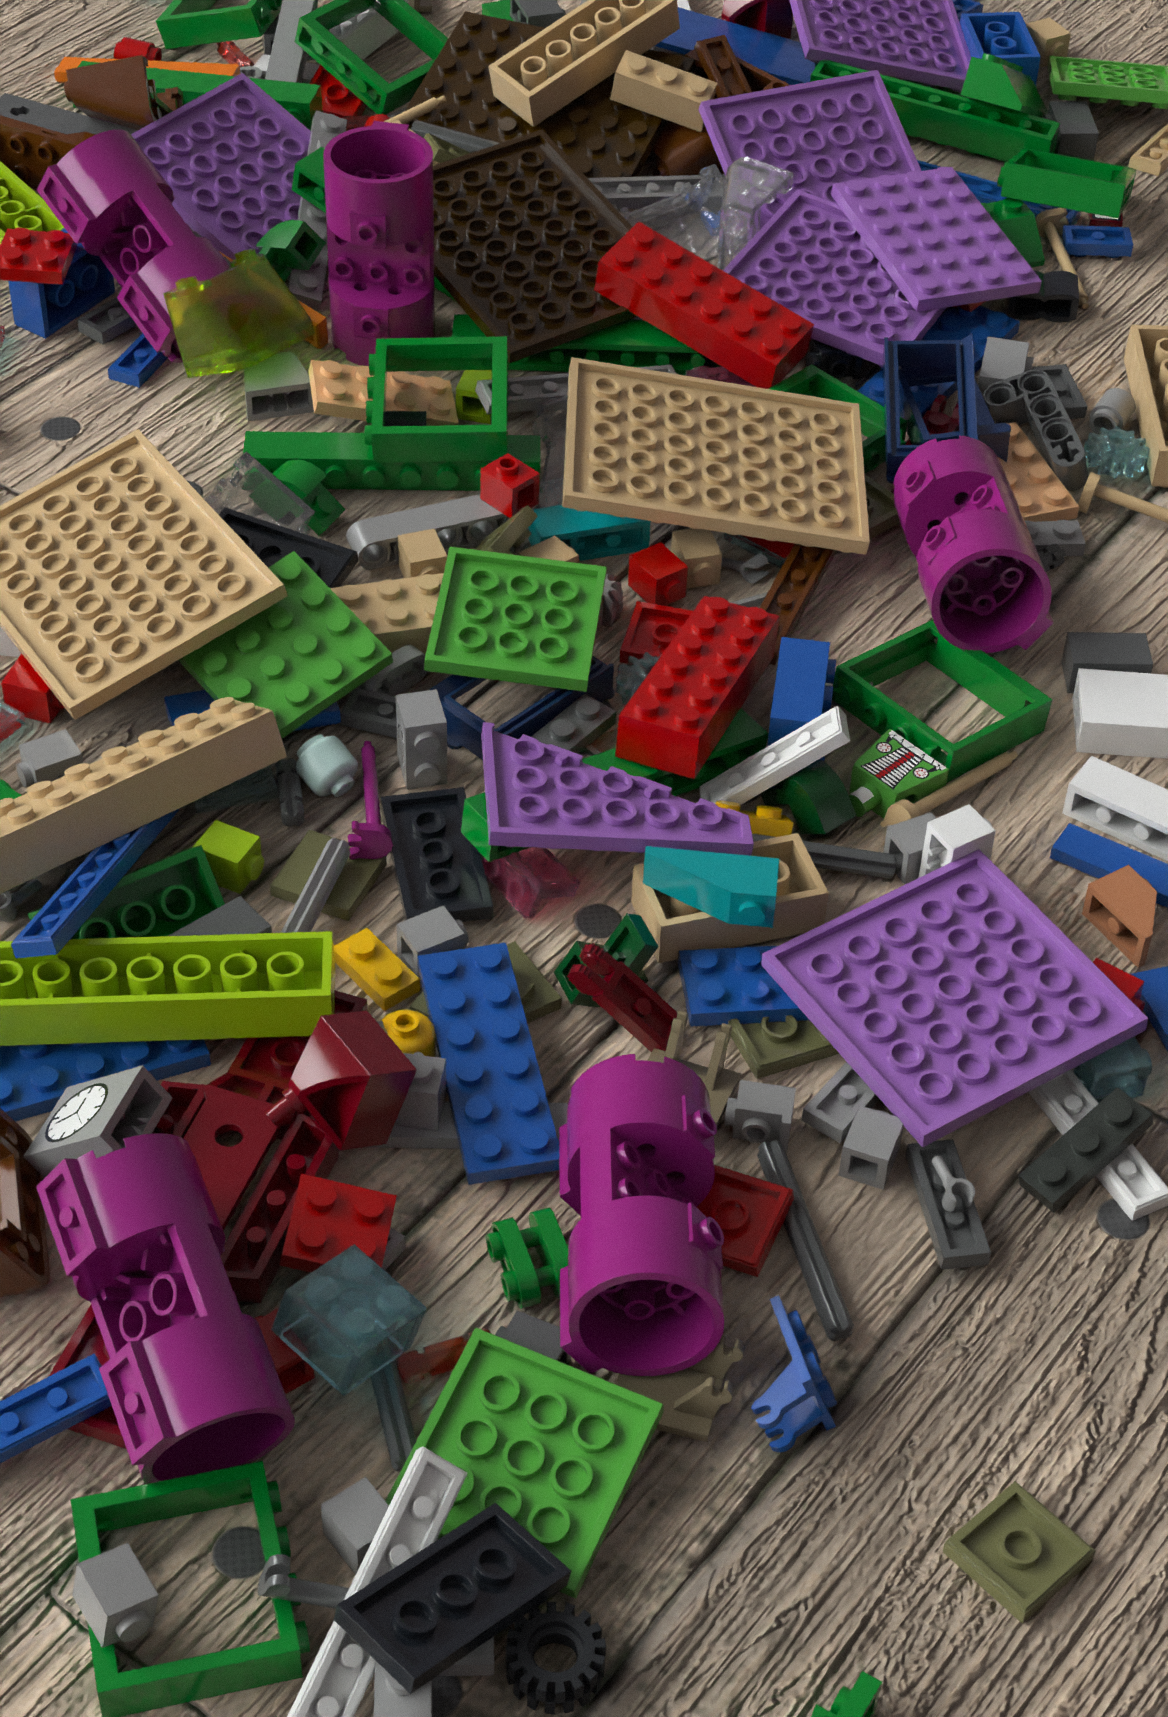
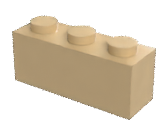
[610,50,717,132]

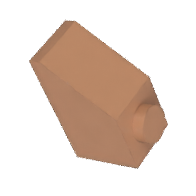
[1082,865,1157,968]

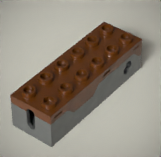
[0,93,138,190]

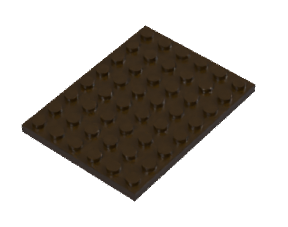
[405,11,696,178]
[433,130,638,364]

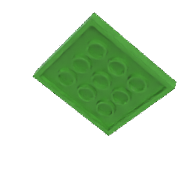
[1047,55,1168,109]
[424,547,607,692]
[178,551,393,738]
[385,1327,664,1599]

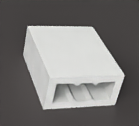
[1072,668,1168,759]

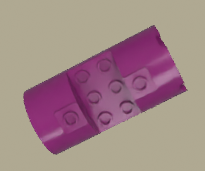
[323,121,435,366]
[37,129,254,363]
[894,436,1054,653]
[559,1054,724,1376]
[36,1133,295,1484]

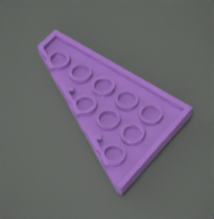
[481,722,754,856]

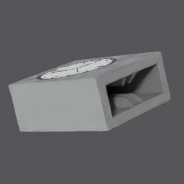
[23,1065,172,1178]

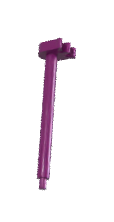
[348,740,393,860]

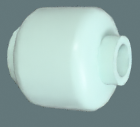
[296,734,358,797]

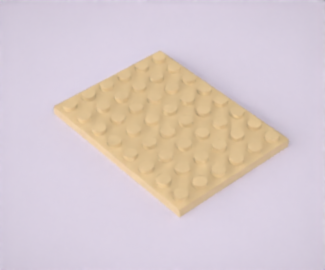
[562,357,870,555]
[0,429,288,720]

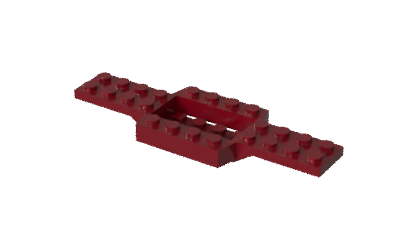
[48,990,368,1449]

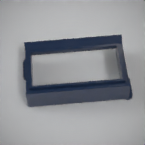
[883,333,978,484]
[898,347,1011,462]
[430,656,615,760]

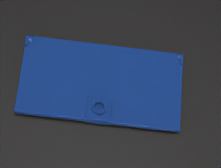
[655,7,815,85]

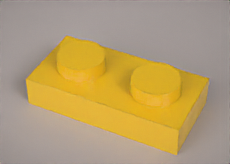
[715,801,793,837]
[334,928,420,1011]

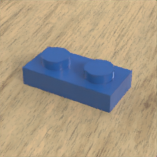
[1062,225,1133,258]

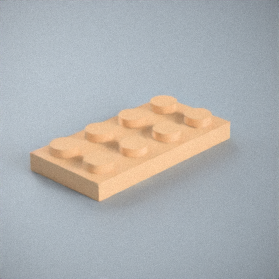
[308,359,459,426]
[998,422,1079,522]

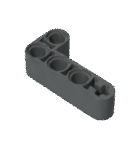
[983,369,1089,491]

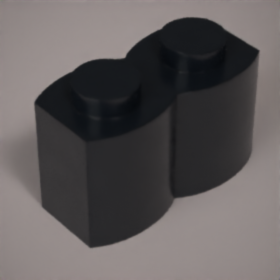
[1007,270,1079,322]

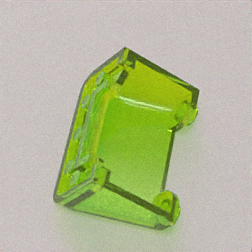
[163,249,315,378]

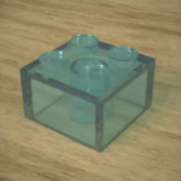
[271,1244,427,1396]

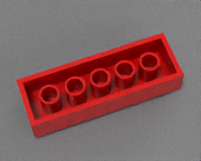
[594,221,814,389]
[615,596,780,779]

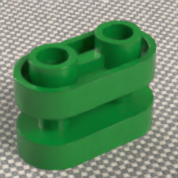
[485,1207,568,1309]

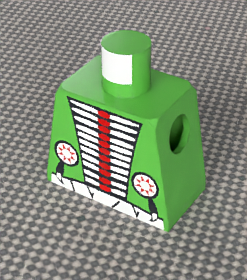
[849,729,949,819]

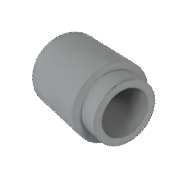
[1089,388,1136,438]

